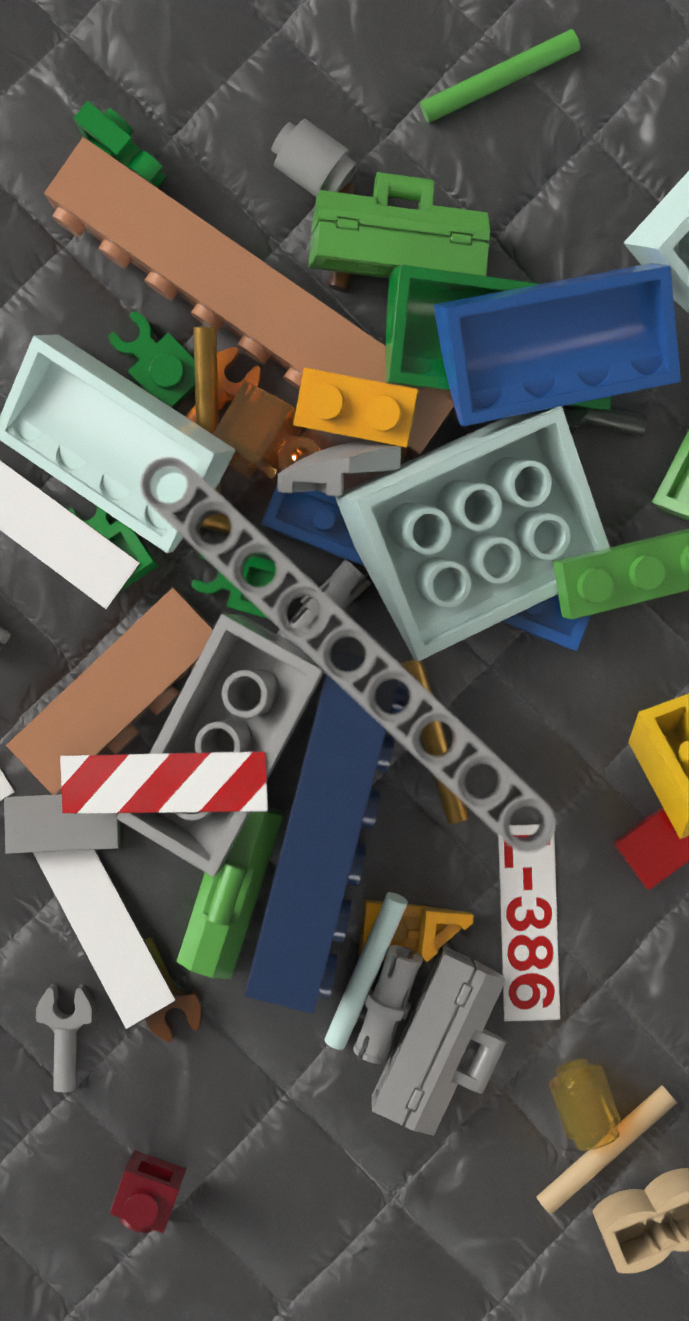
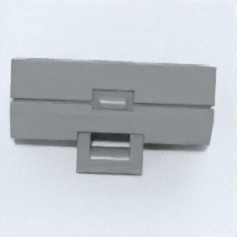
[371,945,507,1136]

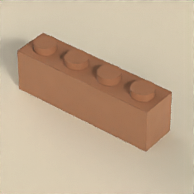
[6,588,214,795]

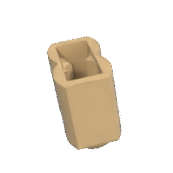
[592,1168,689,1274]

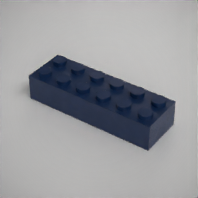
[244,649,408,1014]

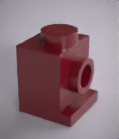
[109,1150,186,1234]

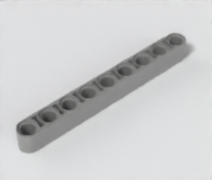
[140,456,556,852]

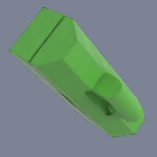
[308,172,490,278]
[177,806,285,979]

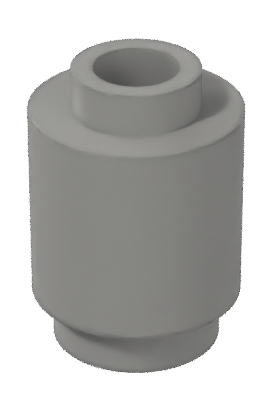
[271,118,358,197]

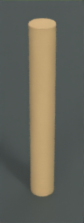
[536,1085,678,1215]

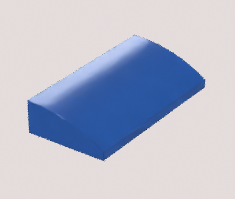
[434,263,681,426]

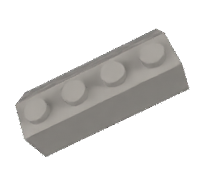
[116,614,325,877]

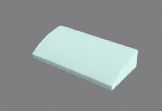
[0,334,236,553]

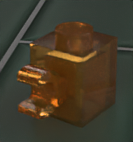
[213,380,321,479]

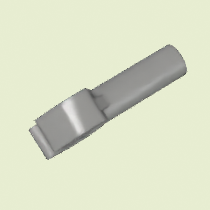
[36,984,96,1092]

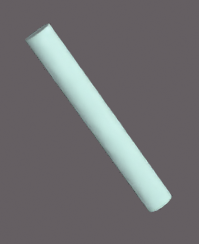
[324,892,408,1050]

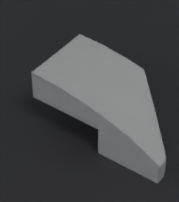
[278,440,401,496]

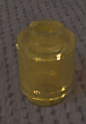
[549,1059,621,1151]

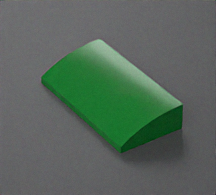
[385,264,611,410]

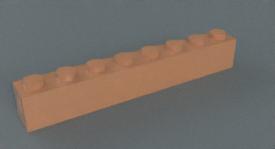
[44,137,455,461]

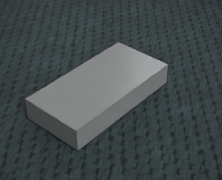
[4,794,121,854]

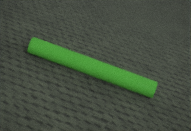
[419,29,580,123]

